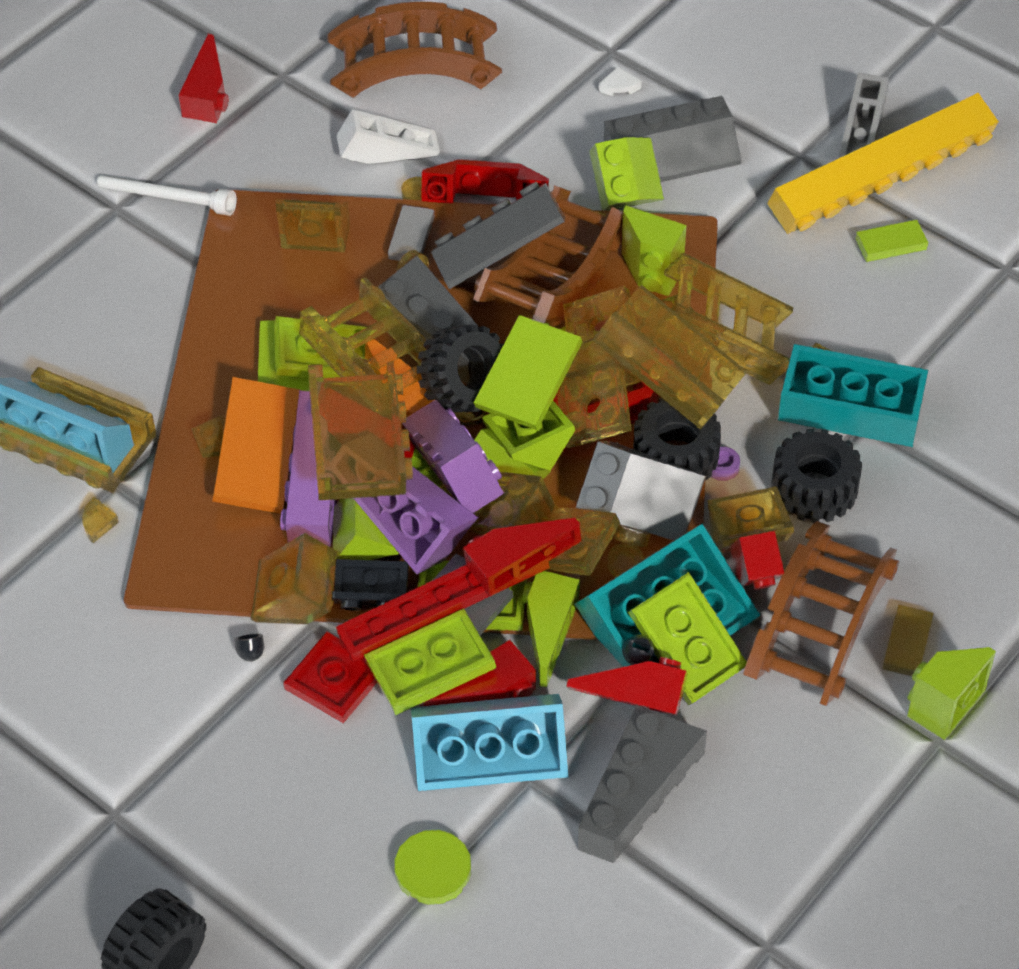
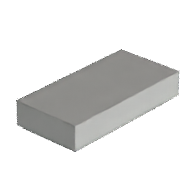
[388,205,434,262]

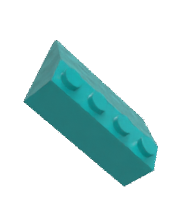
[575,524,761,667]

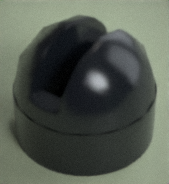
[234,633,265,662]
[622,635,654,665]

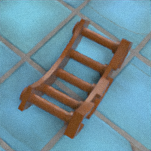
[328,1,502,98]
[473,185,623,327]
[743,521,899,706]

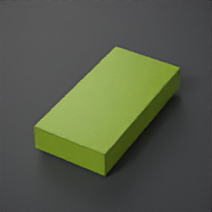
[856,220,928,262]

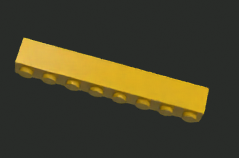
[767,92,999,234]

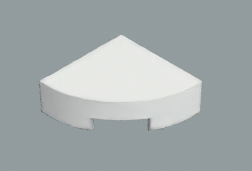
[599,67,642,96]

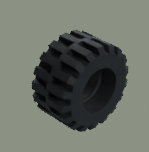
[417,325,504,412]
[633,396,721,480]
[771,428,862,523]
[101,888,206,969]

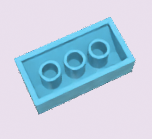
[0,377,134,475]
[411,694,568,791]

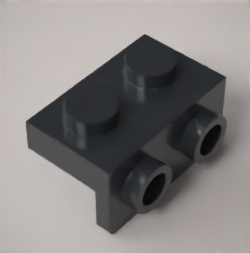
[332,559,409,611]

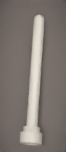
[96,175,237,216]

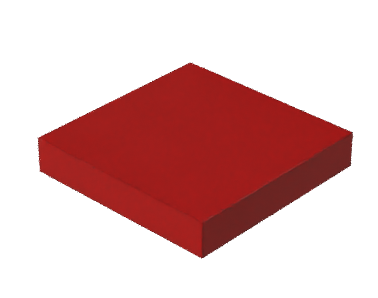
[283,631,377,724]

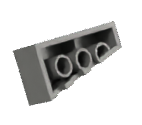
[371,256,479,384]
[578,705,707,863]

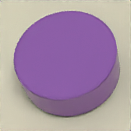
[711,447,740,481]

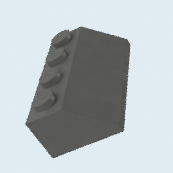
[604,96,741,182]
[431,182,565,289]

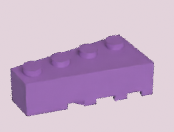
[280,391,342,547]
[401,400,504,513]
[328,435,478,574]

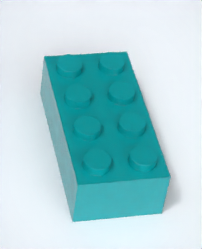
[778,344,929,447]

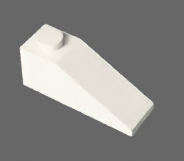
[337,109,440,164]

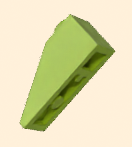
[522,571,580,688]

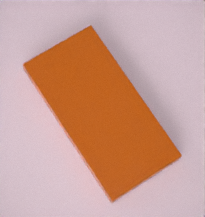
[212,377,300,514]

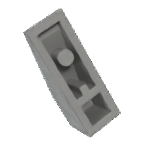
[839,72,889,158]

